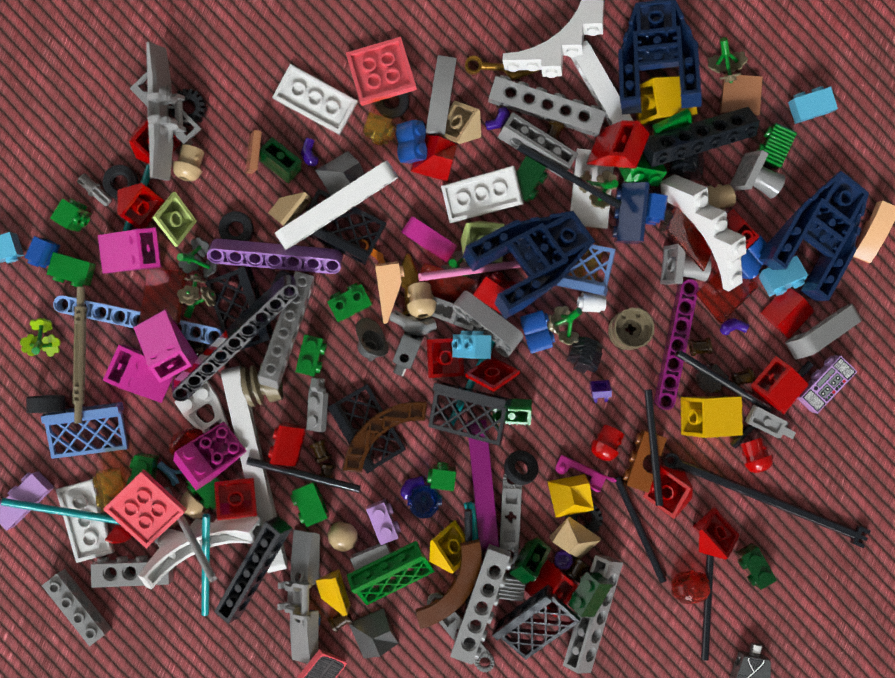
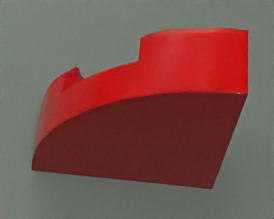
[105,524,133,544]

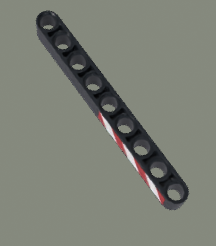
[172,275,299,402]

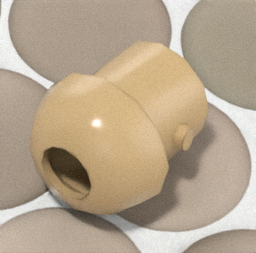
[173,144,204,181]
[708,184,736,211]
[407,282,437,319]

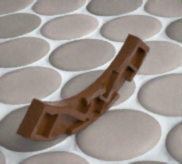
[342,401,427,473]
[416,539,481,629]

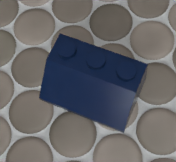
[612,182,649,244]

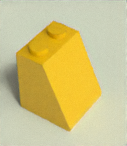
[635,76,698,125]
[680,396,743,438]

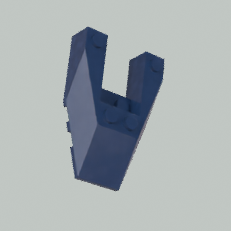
[618,0,702,115]
[759,171,869,301]
[463,211,595,319]

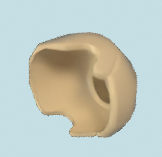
[180,490,208,519]
[327,521,358,552]

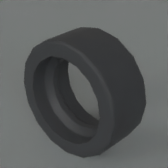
[26,395,65,413]

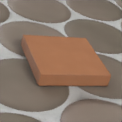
[720,74,763,116]
[245,130,262,174]

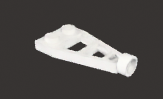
[175,381,230,434]

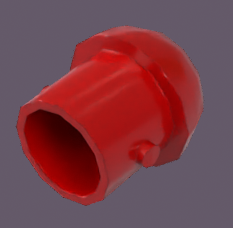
[591,425,624,461]
[740,437,773,473]

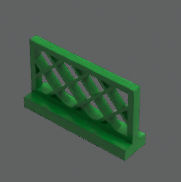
[347,541,435,606]

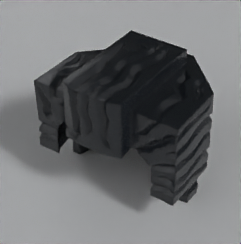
[669,152,705,181]
[566,337,603,374]

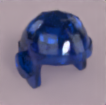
[407,485,442,519]

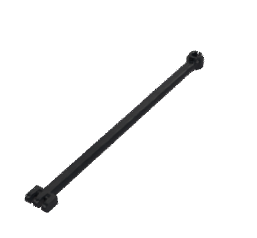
[663,453,871,548]

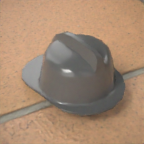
[356,318,389,362]

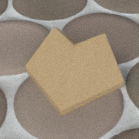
[436,101,481,144]
[268,192,312,226]
[549,517,601,559]

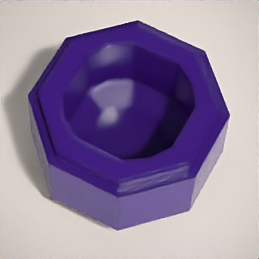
[554,550,573,569]

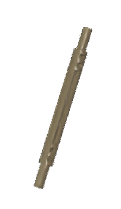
[72,287,87,423]

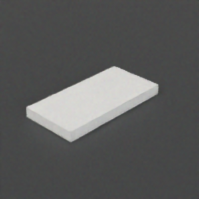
[272,64,358,135]
[570,149,614,229]
[441,166,524,223]
[56,478,115,563]

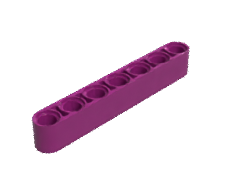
[655,279,699,410]
[467,419,499,552]

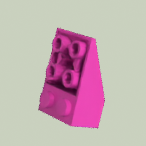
[98,228,162,274]
[133,309,198,383]
[103,345,174,403]
[173,422,247,490]

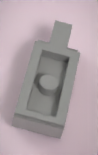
[306,378,328,432]
[744,404,796,439]

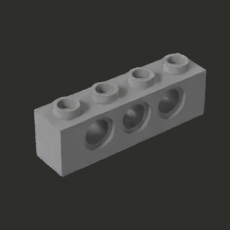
[497,113,578,178]
[91,555,174,588]
[42,569,112,647]

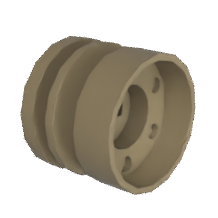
[608,308,655,350]
[240,363,284,407]

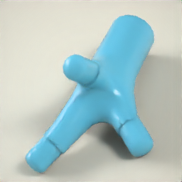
[157,461,182,486]

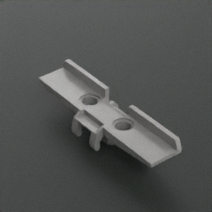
[146,42,186,181]
[277,530,320,664]

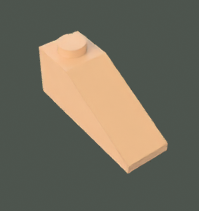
[375,261,404,324]

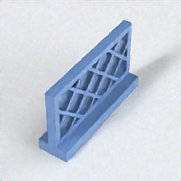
[556,245,616,296]
[41,402,129,459]

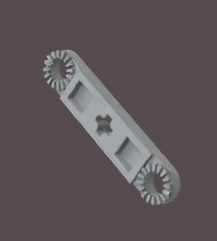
[499,470,522,564]
[427,593,495,672]

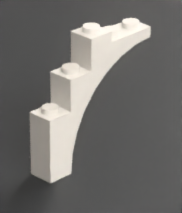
[503,0,605,78]
[660,174,746,291]
[138,516,264,589]

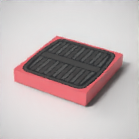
[297,649,348,678]

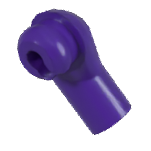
[485,107,510,130]
[301,138,319,166]
[720,318,749,335]
[400,476,425,500]

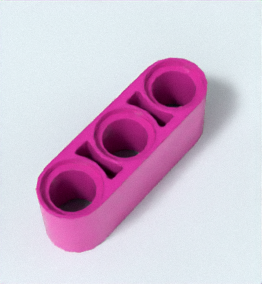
[401,216,457,263]

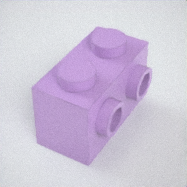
[366,499,401,545]

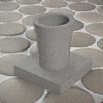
[730,150,786,199]
[660,244,711,285]

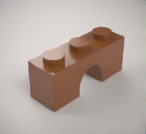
[622,429,667,493]

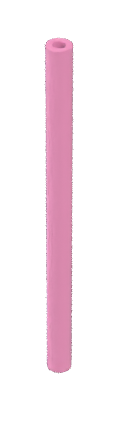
[418,261,522,281]

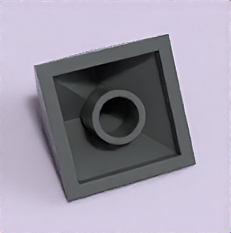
[315,151,364,196]
[349,608,399,658]

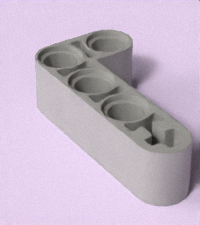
[452,291,524,358]
[785,303,862,359]

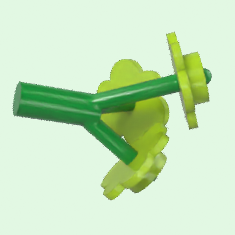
[20,318,61,357]

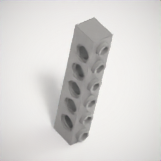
[488,75,606,137]
[258,271,314,389]
[450,544,513,665]
[563,555,623,674]

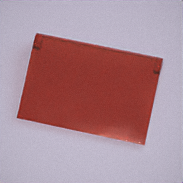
[666,207,712,271]
[417,262,479,304]
[139,269,187,326]
[696,271,759,323]

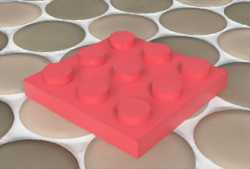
[346,37,417,106]
[103,469,187,549]

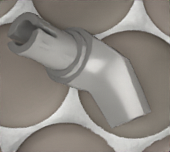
[390,310,437,336]

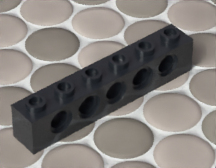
[642,107,760,167]
[214,516,292,624]

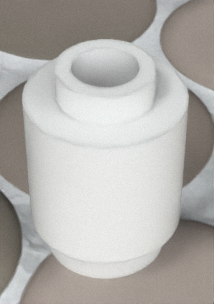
[577,293,606,313]

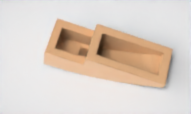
[853,201,895,263]

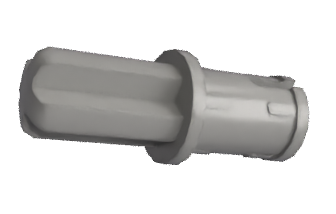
[77,173,112,206]

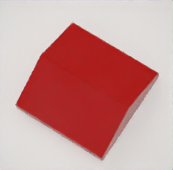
[760,288,814,339]
[427,338,464,378]
[214,478,257,521]

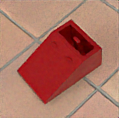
[586,120,650,168]

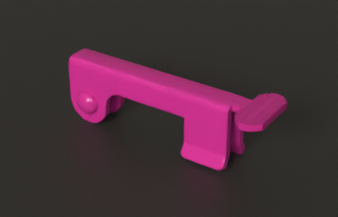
[555,454,617,492]

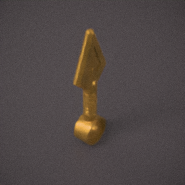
[465,56,539,81]
[401,253,420,315]

